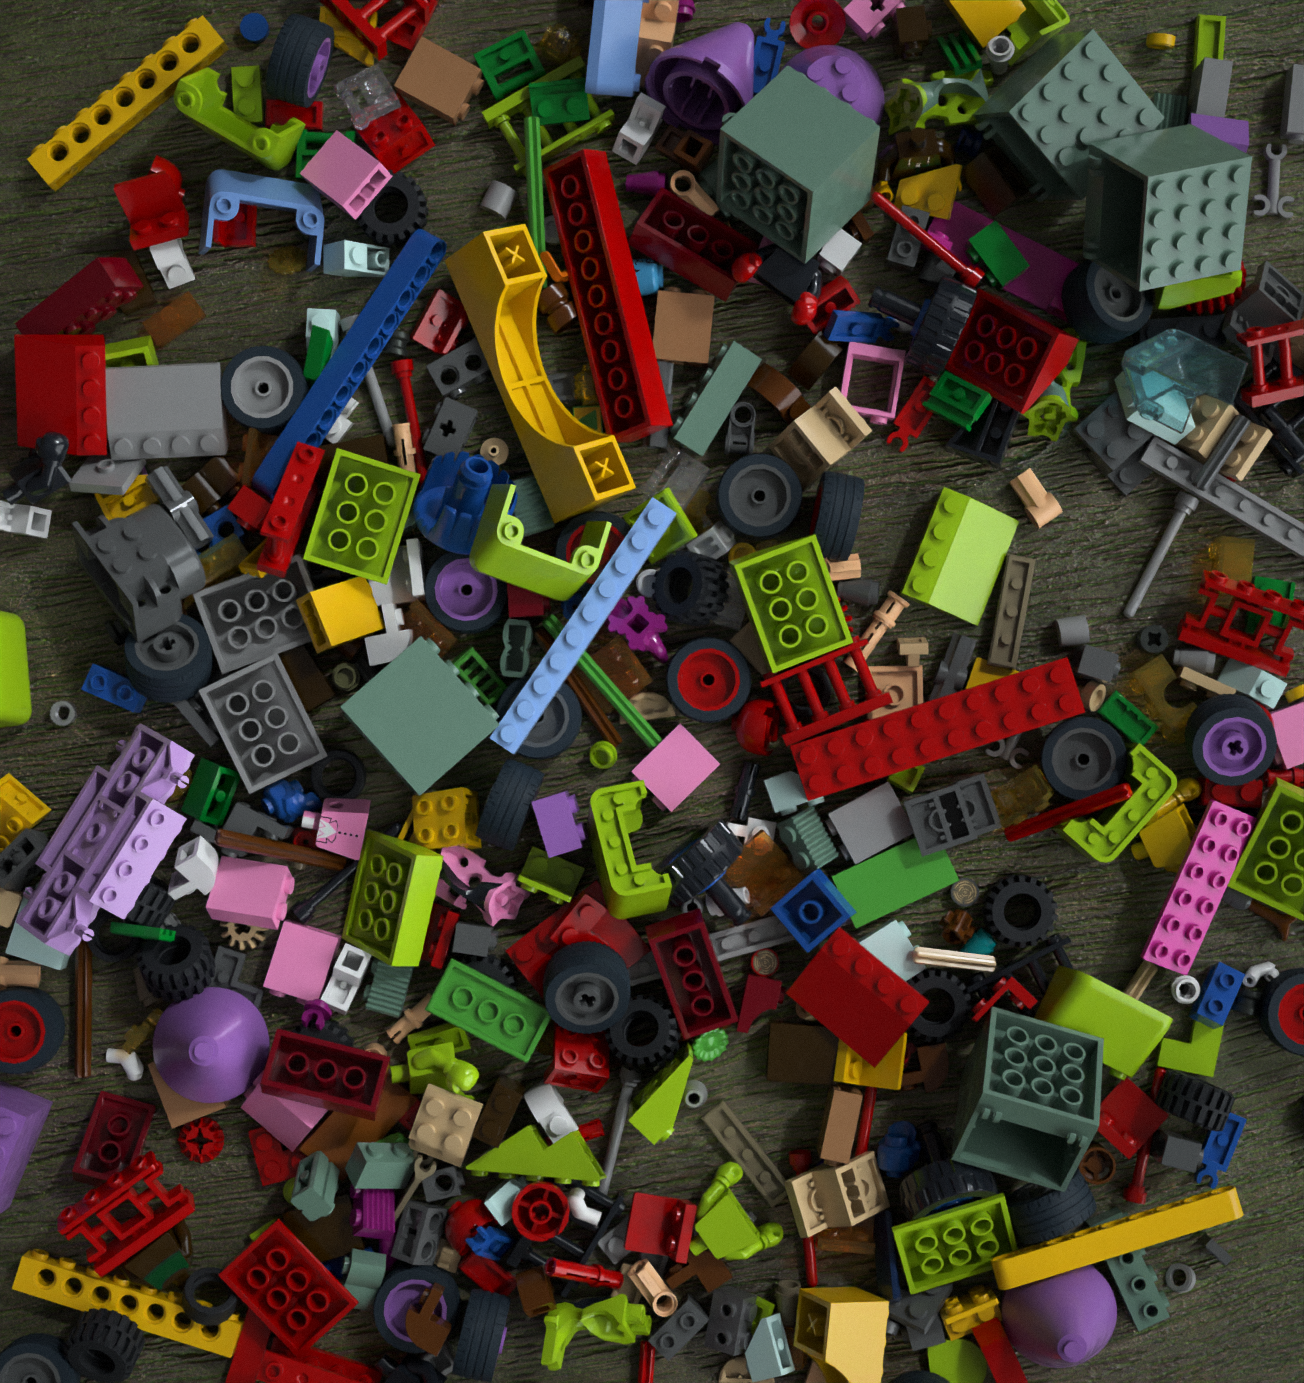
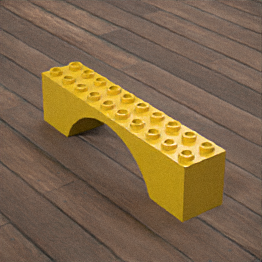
[444,224,636,523]
[793,1287,889,1383]

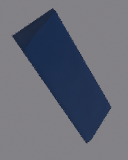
[871,1211,901,1302]

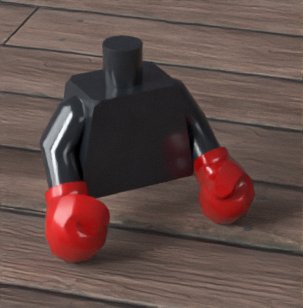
[731,243,822,326]

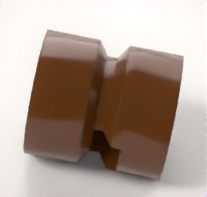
[537,281,579,335]
[1077,1141,1116,1185]

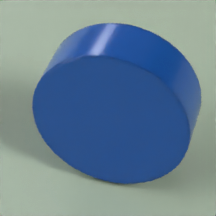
[240,13,270,44]

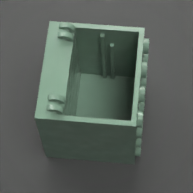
[973,29,1165,202]
[716,65,880,264]
[1083,124,1252,292]
[340,636,500,796]
[951,1006,1104,1192]

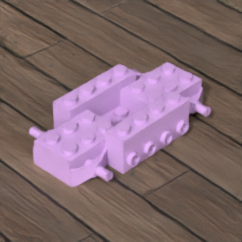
[16,723,195,956]

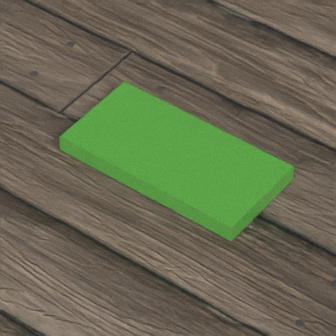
[831,837,960,929]
[425,958,551,1063]

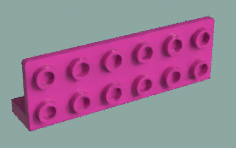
[920,201,1079,323]
[1141,800,1257,975]

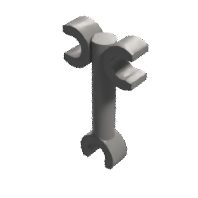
[1251,144,1294,220]
[984,733,1029,769]

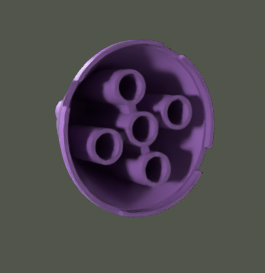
[780,45,885,125]

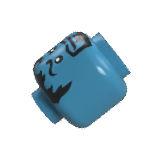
[633,258,664,296]

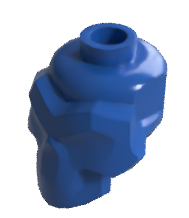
[261,779,323,823]
[877,1121,922,1178]

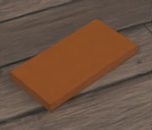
[299,1073,418,1181]

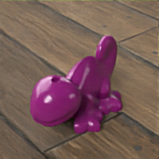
[604,596,669,664]

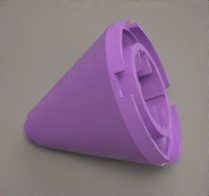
[645,22,754,145]
[153,987,270,1103]
[1001,1264,1117,1368]

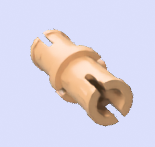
[392,423,416,473]
[386,993,432,1044]

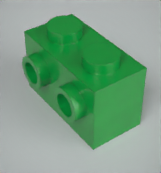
[964,220,1030,291]
[181,757,241,827]

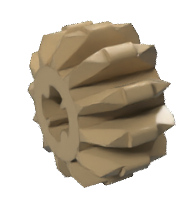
[220,921,269,950]

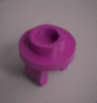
[301,999,332,1030]

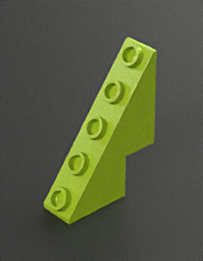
[465,1124,607,1186]

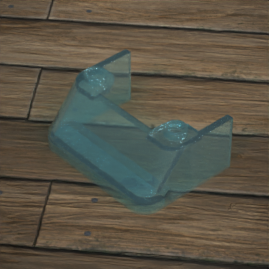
[1121,329,1248,434]

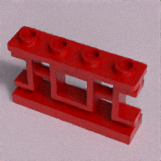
[1177,570,1304,678]
[57,1151,196,1277]

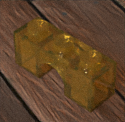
[1128,654,1197,744]

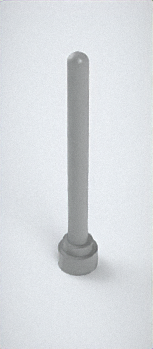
[339,314,395,447]
[1123,491,1200,618]
[597,1065,644,1195]

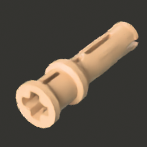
[843,590,910,672]

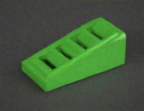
[451,645,508,706]

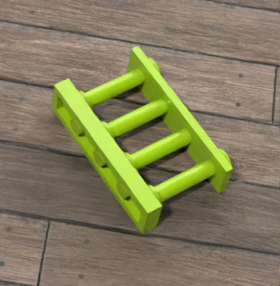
[482,55,615,177]

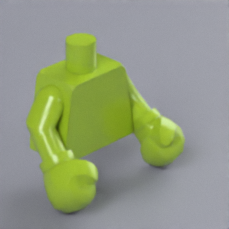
[390,1042,479,1101]
[689,1162,783,1260]

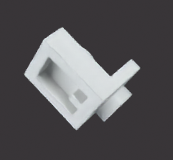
[686,520,736,559]

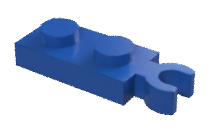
[753,17,786,95]
[823,310,900,343]
[1194,1112,1247,1189]
[465,1226,517,1262]

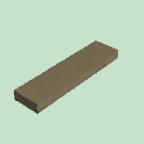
[986,554,1036,671]
[701,1100,788,1208]

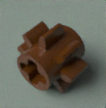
[938,909,976,945]

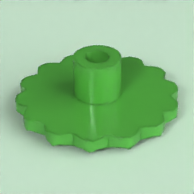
[692,1028,729,1062]

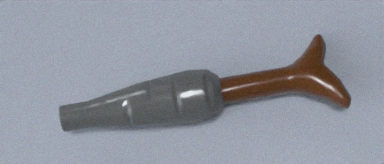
[1221,886,1298,942]

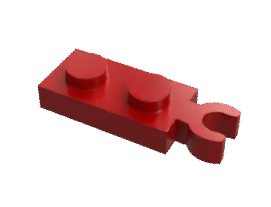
[886,376,936,453]

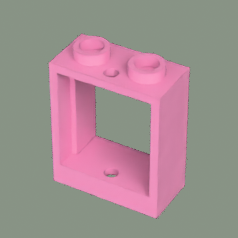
[840,342,906,425]

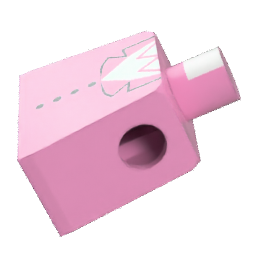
[301,798,371,860]

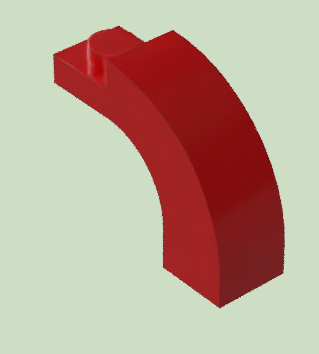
[971,1317,1028,1383]

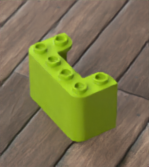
[1051,743,1177,863]
[587,780,672,919]

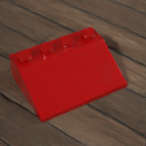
[945,289,1079,414]
[14,334,107,455]
[505,881,651,1000]
[786,927,930,1068]
[218,1218,359,1358]

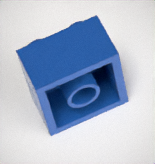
[770,868,857,953]

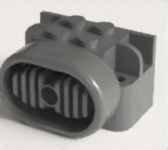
[72,504,206,643]

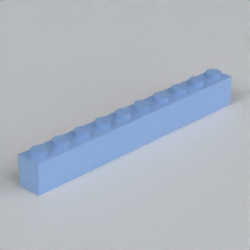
[490,497,676,755]

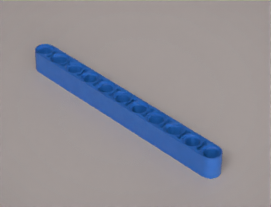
[252,229,447,500]

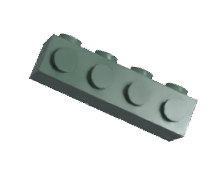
[669,341,762,456]
[1085,1207,1170,1331]

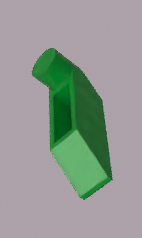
[303,325,333,389]

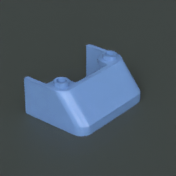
[585,0,649,97]
[199,169,324,272]

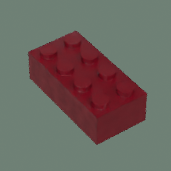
[628,187,759,302]
[15,257,144,335]
[645,908,739,1040]
[260,1028,390,1121]

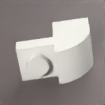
[612,92,666,165]
[149,238,195,289]
[0,500,52,538]
[364,603,413,666]
[168,836,219,900]
[320,943,372,1015]
[524,1079,579,1144]

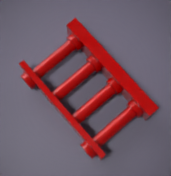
[318,0,430,61]
[1236,319,1304,408]
[256,441,325,578]
[759,635,893,746]
[256,1335,383,1383]

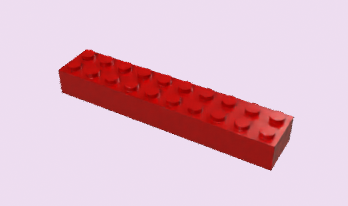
[543,149,673,443]
[790,657,1085,801]

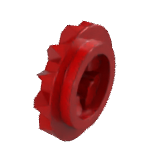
[178,1117,224,1163]

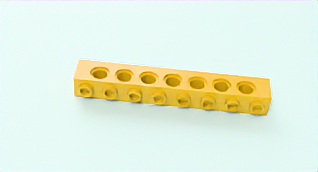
[27,15,229,192]
[12,1249,245,1358]

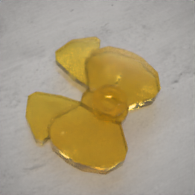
[675,489,713,534]

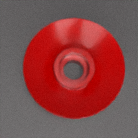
[789,0,846,49]

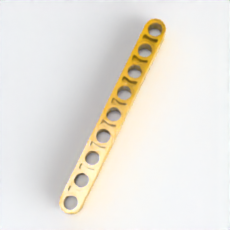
[991,1186,1244,1290]

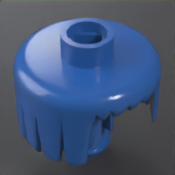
[413,451,518,555]

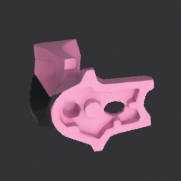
[432,846,531,926]

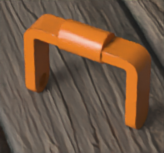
[540,250,569,282]

